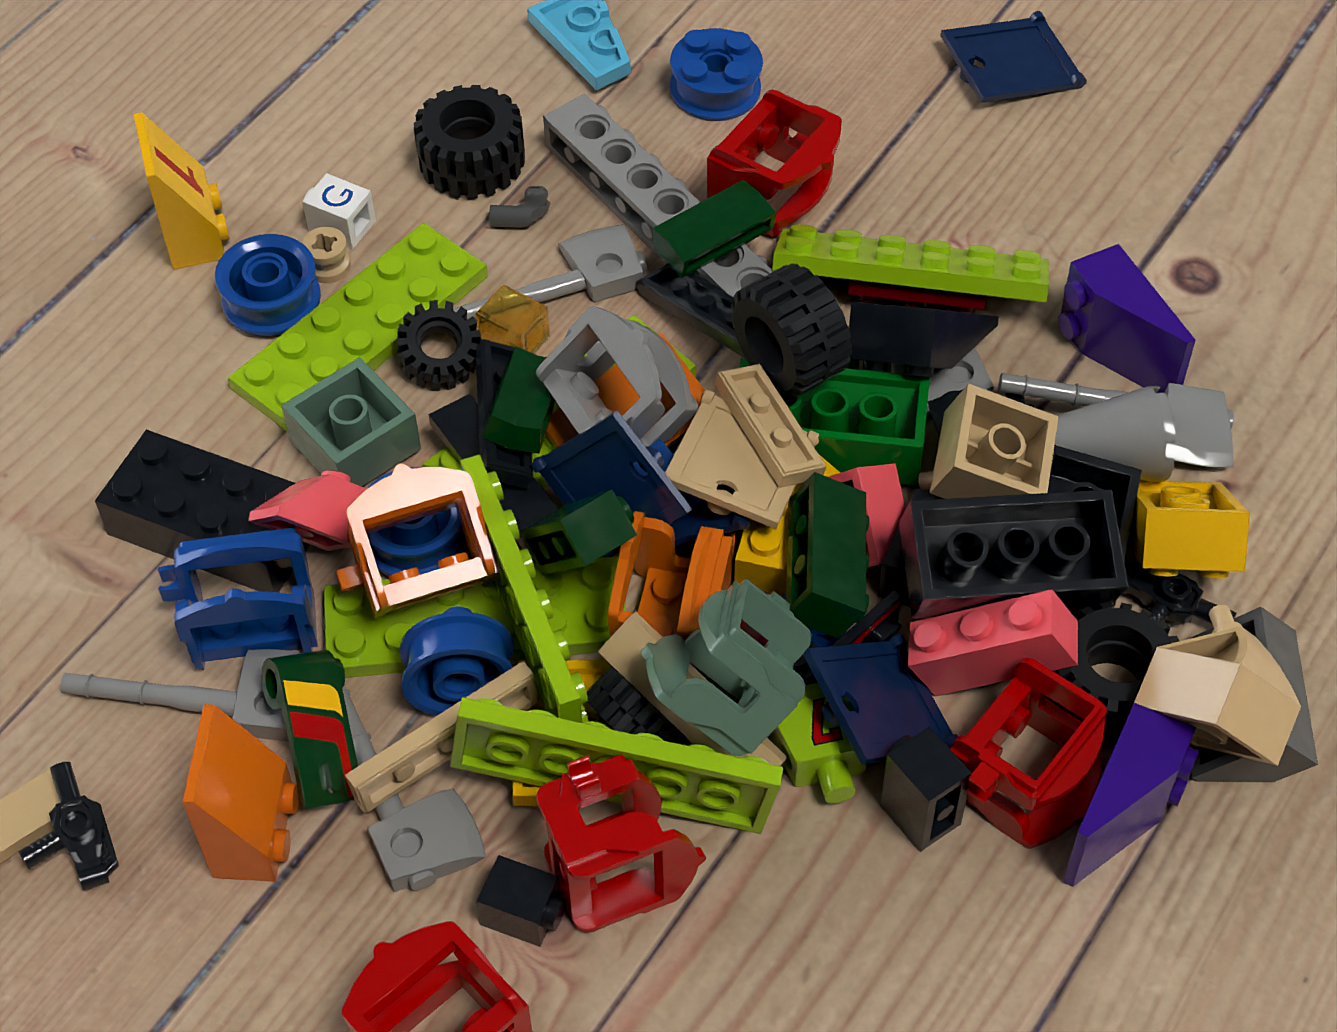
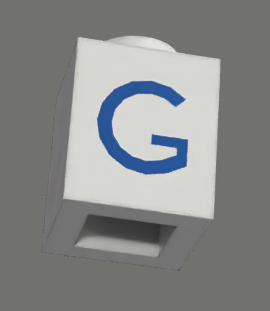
[302,173,376,250]

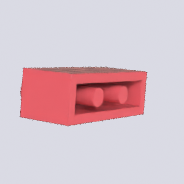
[908,589,1078,696]

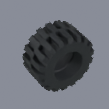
[414,85,525,199]
[731,263,852,398]
[1048,602,1179,744]

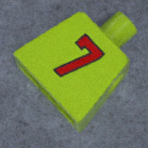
[768,683,867,803]

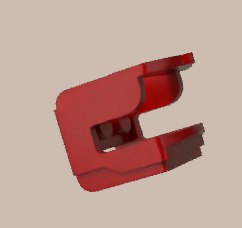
[707,89,842,238]
[950,657,1107,849]
[536,755,706,933]
[341,921,533,1032]

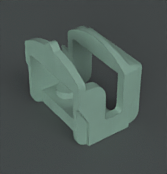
[641,579,811,756]

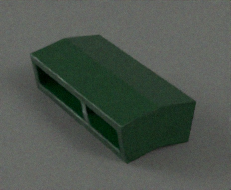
[652,180,777,278]
[481,346,556,454]

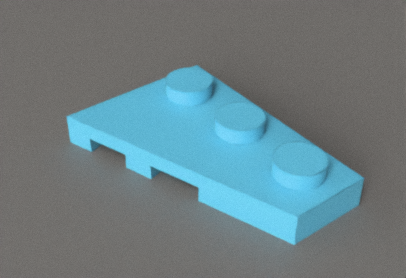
[527,0,631,91]

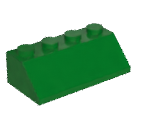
[739,358,930,486]

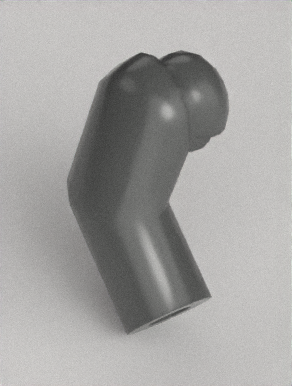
[489,186,550,228]

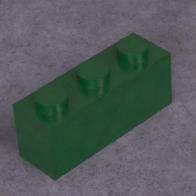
[786,472,869,638]
[519,489,637,575]

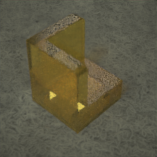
[476,285,550,354]

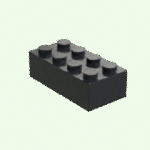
[95,429,310,592]
[899,489,1128,619]

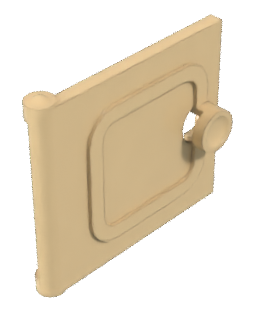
[665,389,820,529]

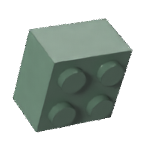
[281,357,421,487]

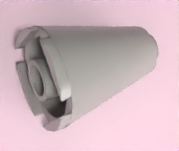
[1055,386,1175,482]

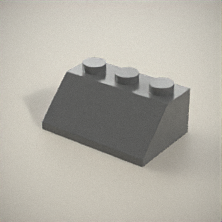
[1186,607,1318,782]

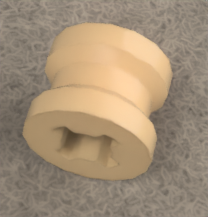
[302,226,351,283]

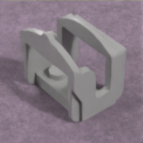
[536,306,698,447]

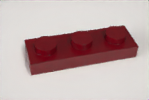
[848,280,986,313]

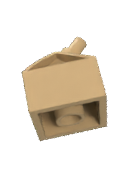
[919,383,1059,499]
[1134,605,1301,766]

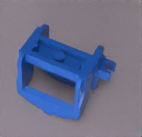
[158,528,318,670]

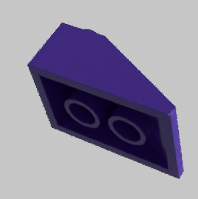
[1058,244,1196,393]
[1063,703,1199,887]

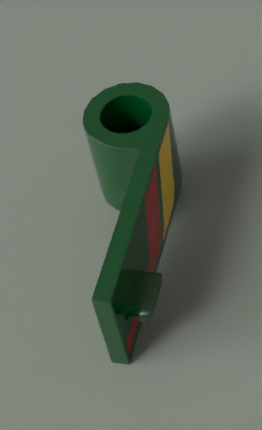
[261,650,358,810]

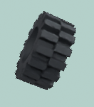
[397,300,481,391]
[587,666,679,742]

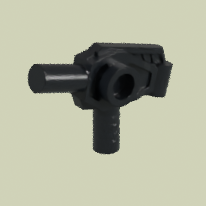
[1123,561,1237,624]
[18,762,119,891]

